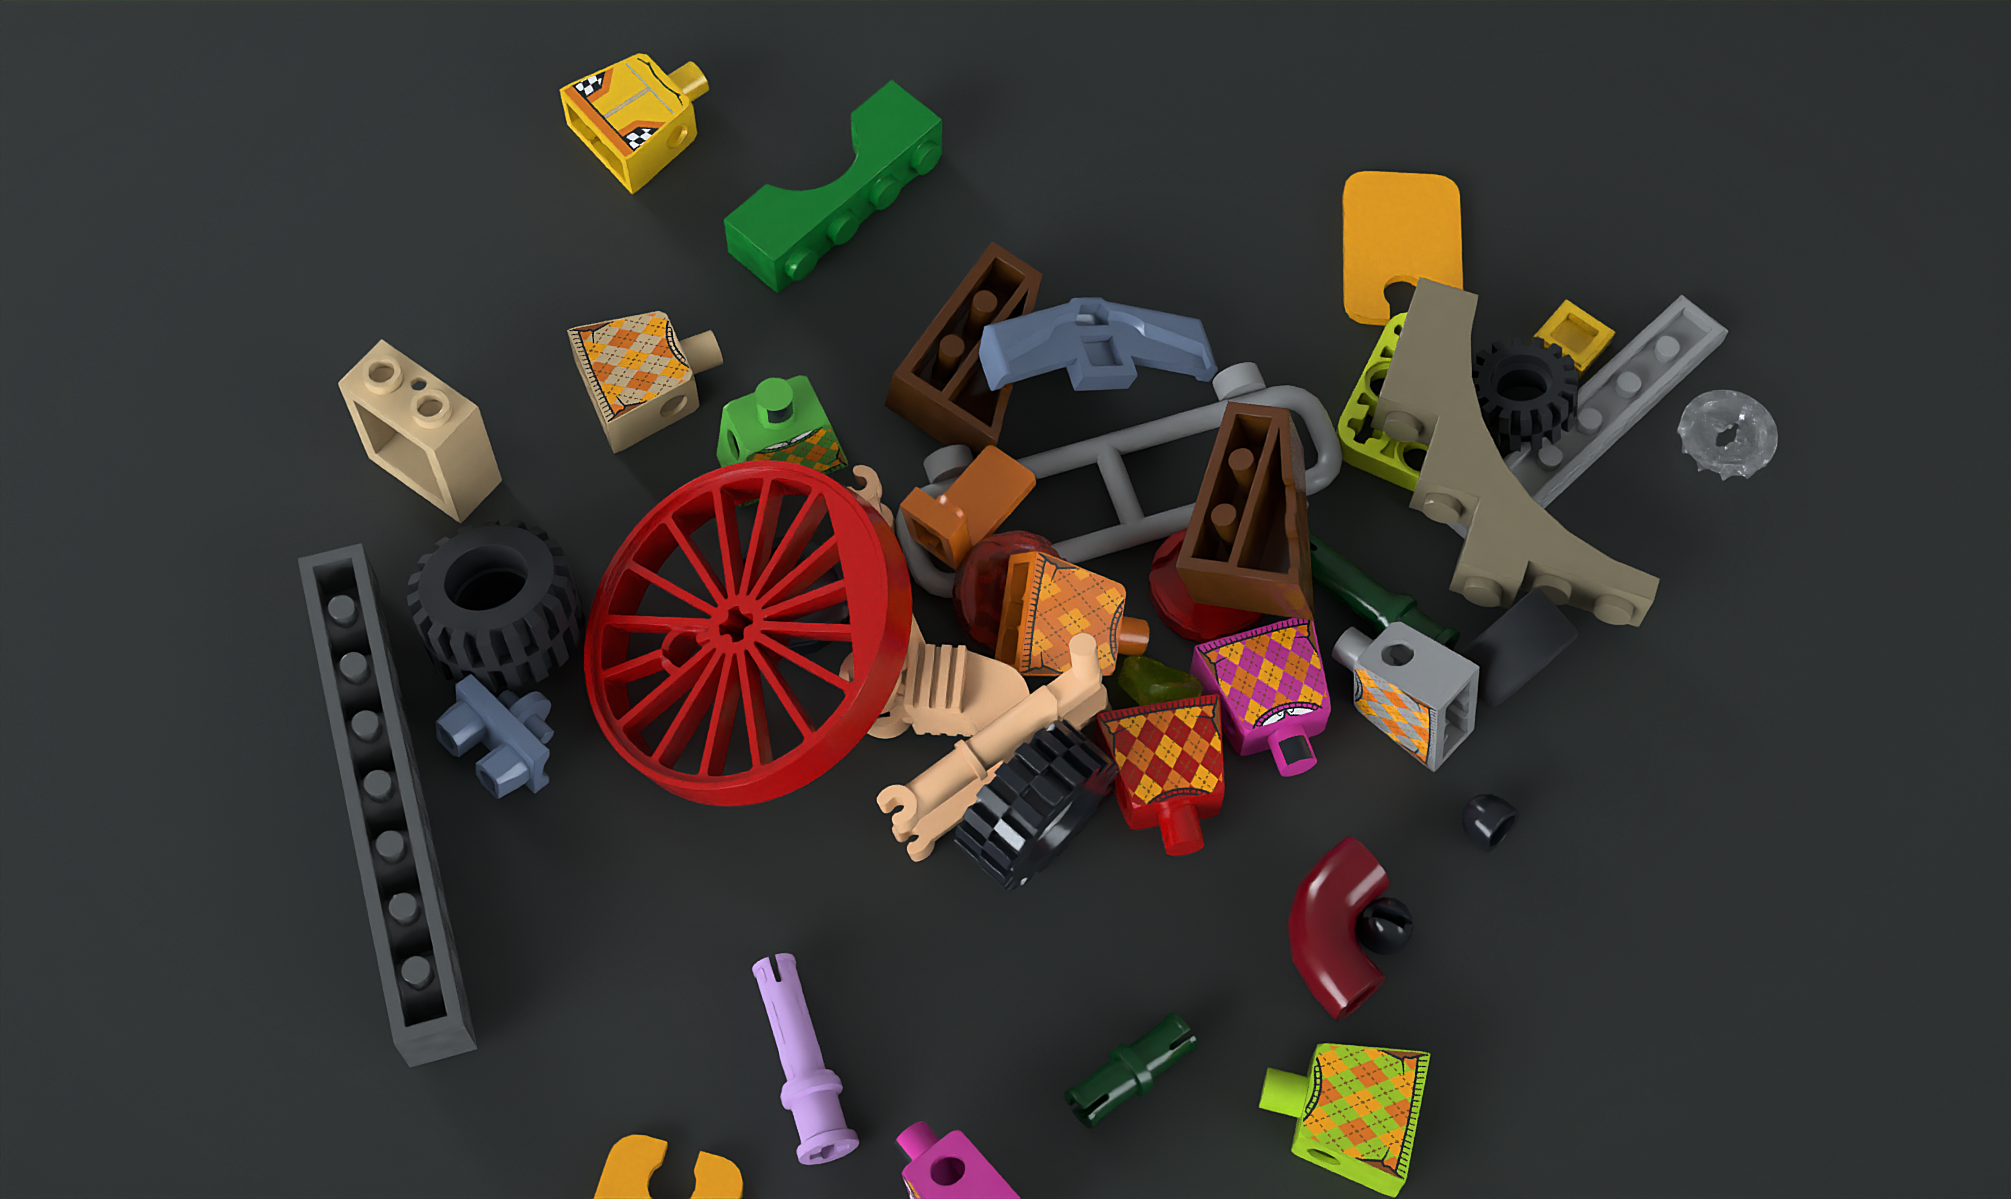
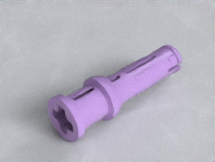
[752,953,859,1165]

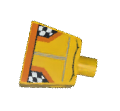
[560,53,709,195]

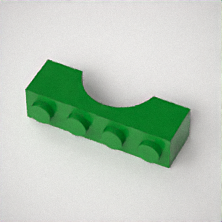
[724,80,942,294]

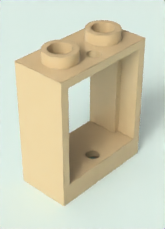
[338,339,502,524]

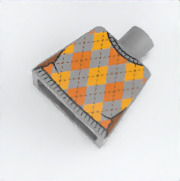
[1332,622,1480,772]

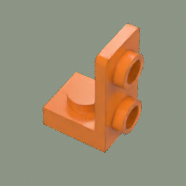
[900,445,1036,572]

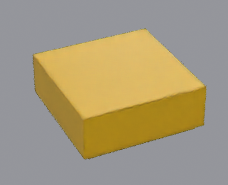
[1529,299,1615,381]

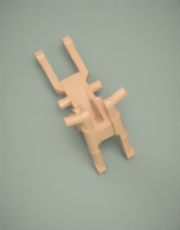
[839,465,1112,862]

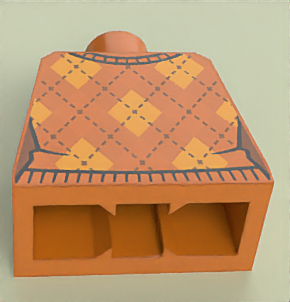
[994,551,1150,677]

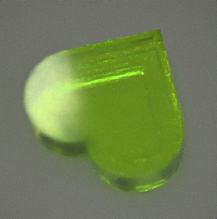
[1117,655,1203,706]

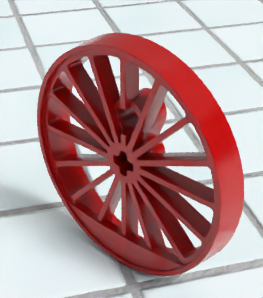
[584,460,912,806]

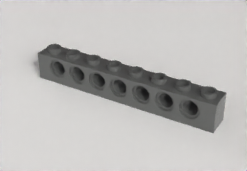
[298,543,477,1067]

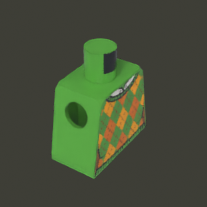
[716,375,848,508]

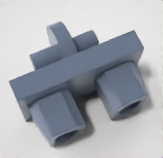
[435,674,554,799]

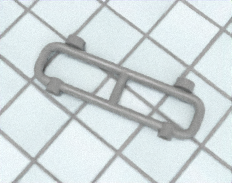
[895,362,1343,598]

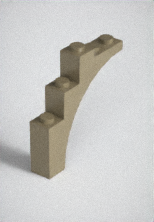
[1370,277,1660,628]

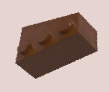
[884,242,1043,460]
[1176,401,1315,621]

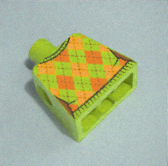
[1259,1043,1431,1197]

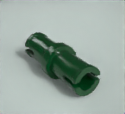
[1064,1012,1198,1129]

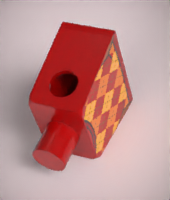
[1093,694,1225,856]

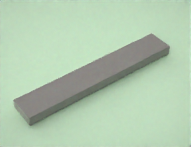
[1448,295,1728,539]

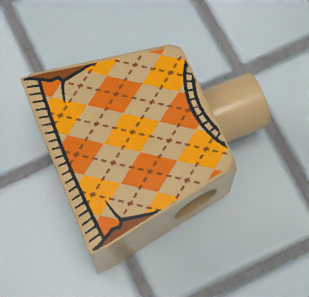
[567,311,723,454]

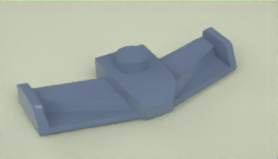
[979,297,1218,391]

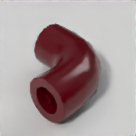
[1287,836,1390,1022]

